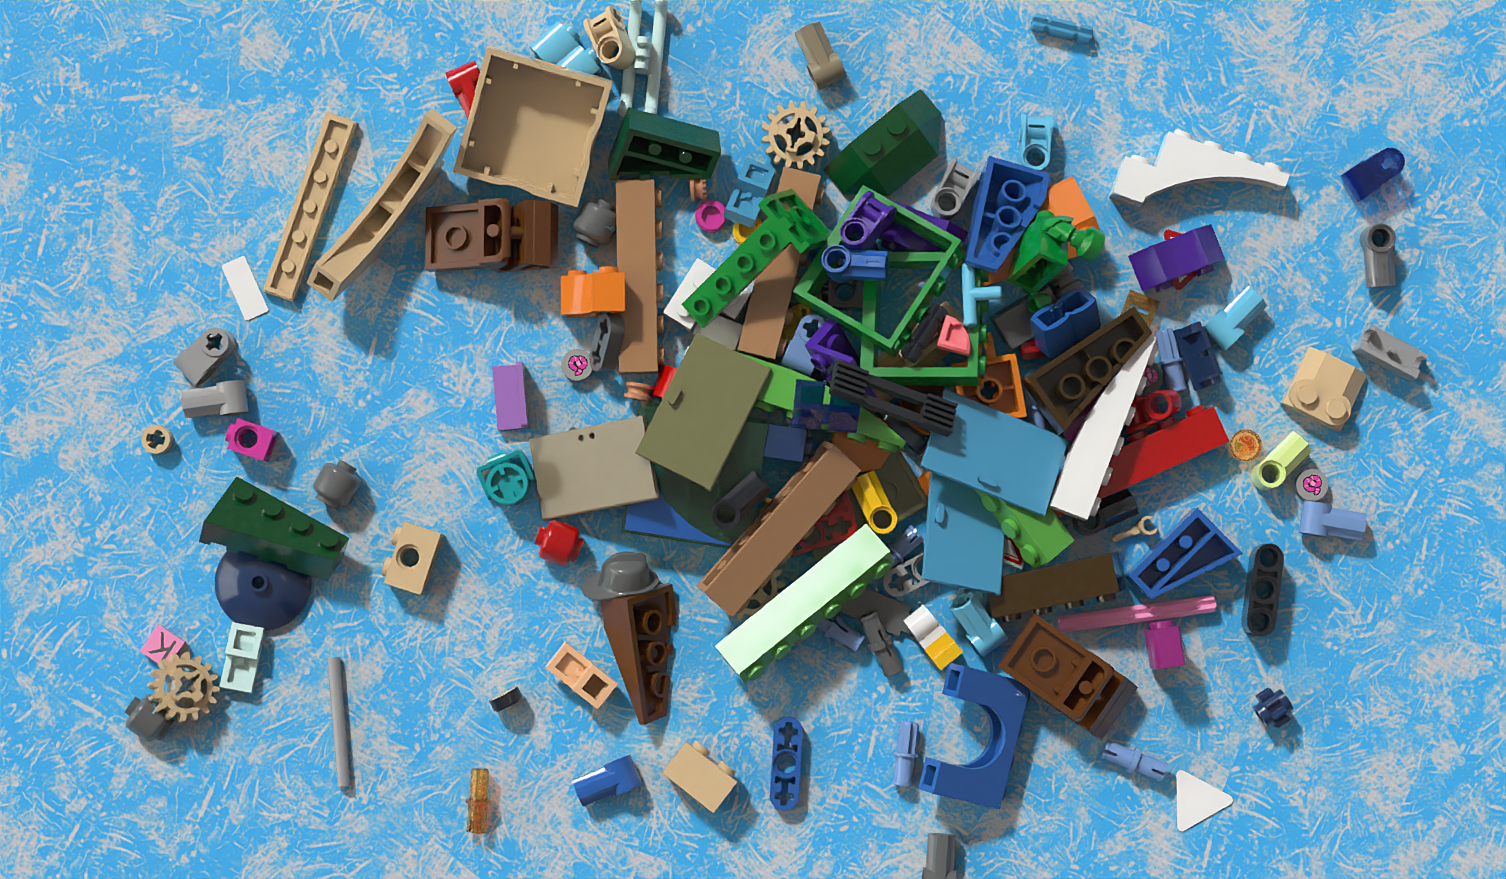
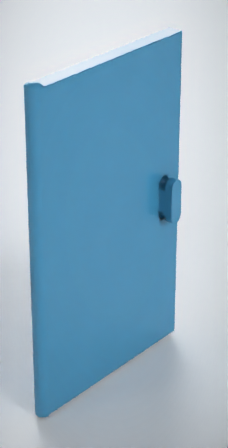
[920,389,1069,517]
[922,472,1005,596]

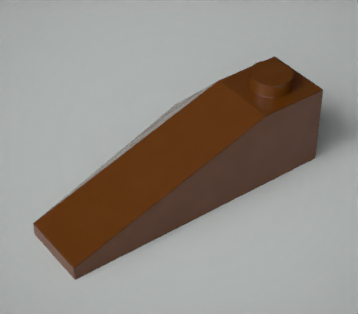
[600,583,677,725]

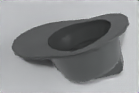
[581,551,659,601]

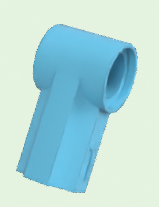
[1204,286,1268,351]
[949,592,1008,658]

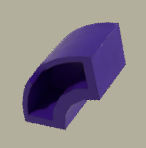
[878,202,968,252]
[1128,224,1225,293]

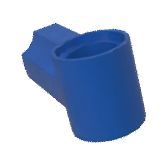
[821,244,889,283]
[572,754,642,807]

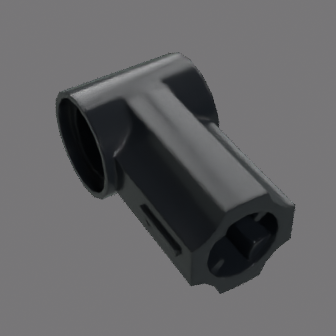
[711,469,772,530]
[1072,489,1139,536]

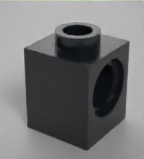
[822,278,864,311]

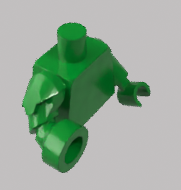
[1007,210,1105,313]

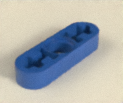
[770,716,803,811]

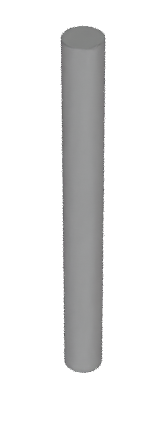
[327,657,351,787]

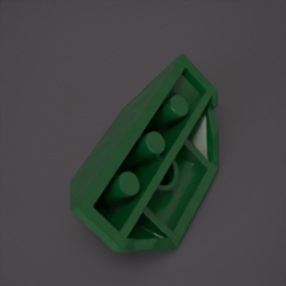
[823,89,941,197]

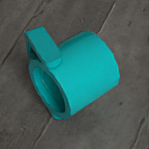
[476,449,536,506]

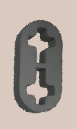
[589,313,625,372]

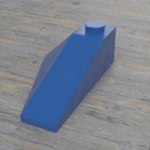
[965,156,1050,273]

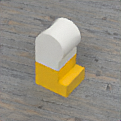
[903,605,963,670]

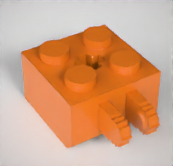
[950,333,1027,419]

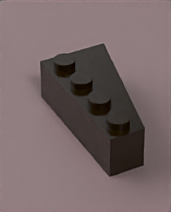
[1022,306,1152,435]
[987,551,1126,622]

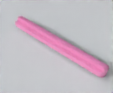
[1057,595,1216,633]

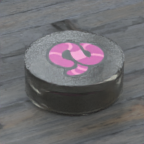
[1142,362,1164,393]

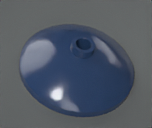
[215,551,312,631]

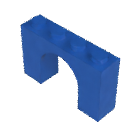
[918,663,1030,809]

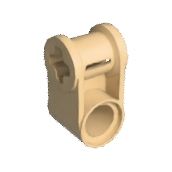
[583,5,635,70]

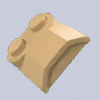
[1280,347,1367,432]

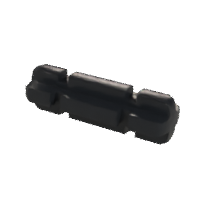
[900,303,948,363]

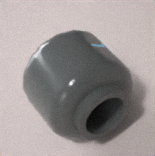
[573,198,617,248]
[313,460,361,510]
[124,694,175,742]

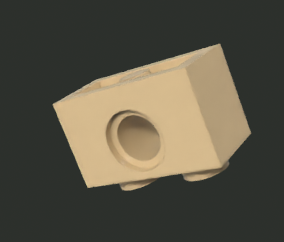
[381,522,444,595]

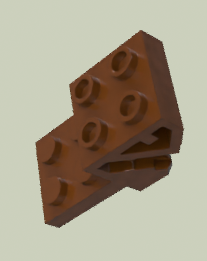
[425,198,558,273]
[997,613,1138,740]

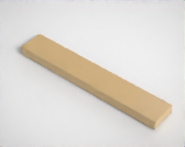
[263,112,358,302]

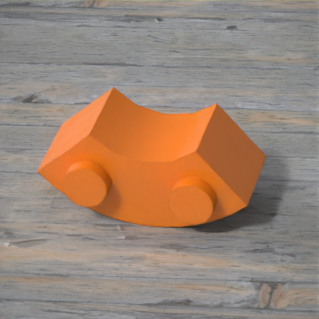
[561,266,625,318]

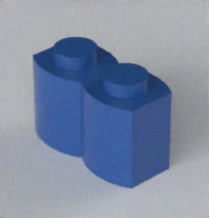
[1030,287,1101,358]

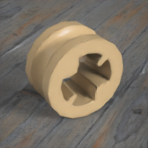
[141,425,173,454]

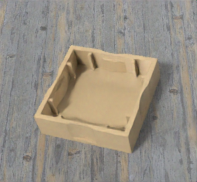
[453,45,612,208]

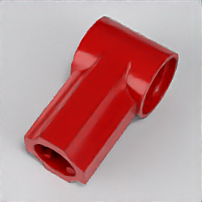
[445,60,480,119]

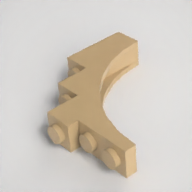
[307,108,457,302]

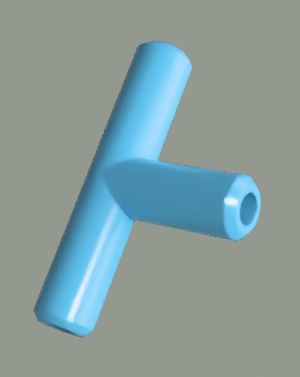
[961,263,1002,328]

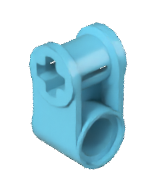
[1018,114,1053,172]

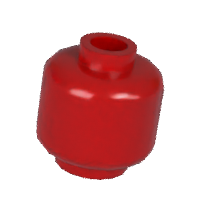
[534,520,584,567]

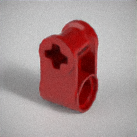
[1125,388,1182,435]

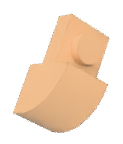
[545,641,618,709]

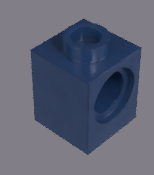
[764,424,813,462]

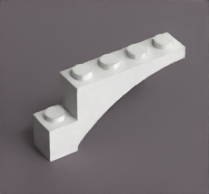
[1109,130,1290,207]

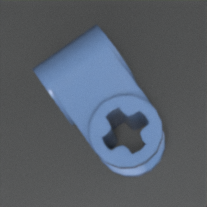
[780,314,825,378]

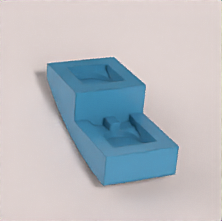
[723,158,776,228]

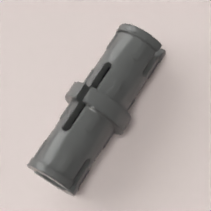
[858,610,904,677]

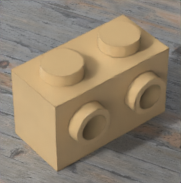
[662,740,737,813]

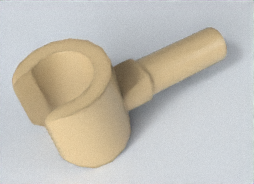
[1111,516,1158,543]

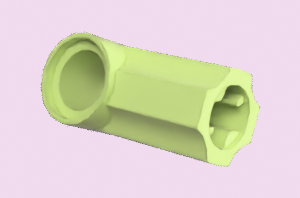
[1251,431,1313,491]

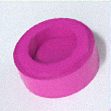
[695,200,727,233]

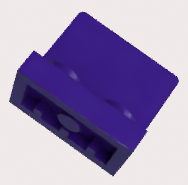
[805,318,877,398]

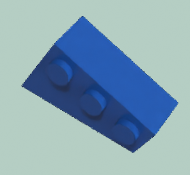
[1124,508,1243,599]

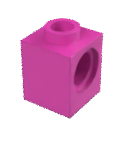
[225,418,279,462]

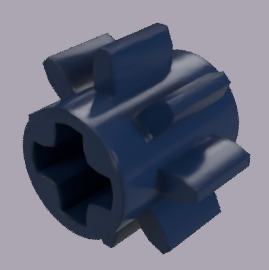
[1253,688,1294,728]

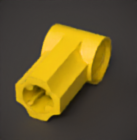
[851,470,897,535]

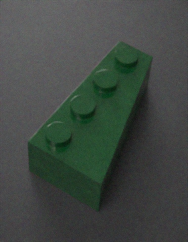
[199,476,349,581]

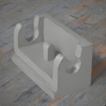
[1352,323,1428,381]

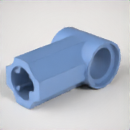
[1298,501,1367,541]

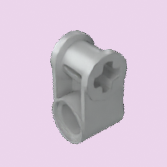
[930,157,981,221]
[174,328,236,387]

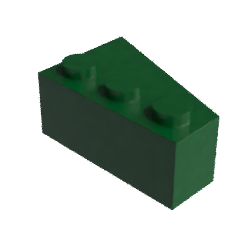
[608,107,721,180]

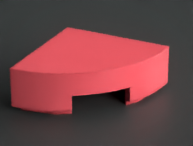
[937,315,971,356]

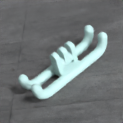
[618,0,668,118]

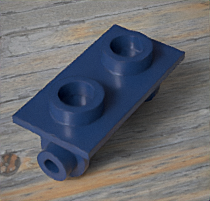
[1173,321,1223,391]

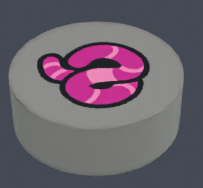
[561,349,593,381]
[1294,469,1328,501]

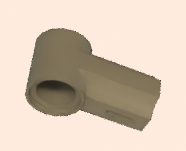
[795,22,847,91]

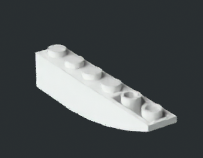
[1049,335,1159,521]

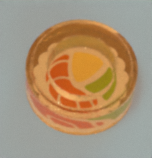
[1228,429,1262,462]

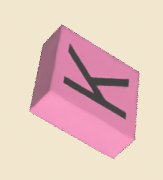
[140,624,186,663]

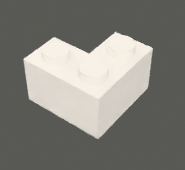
[663,258,752,333]

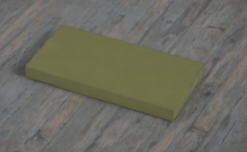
[804,449,928,562]

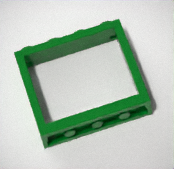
[793,185,965,358]
[860,252,990,386]

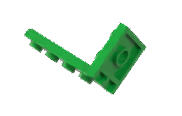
[681,189,832,328]

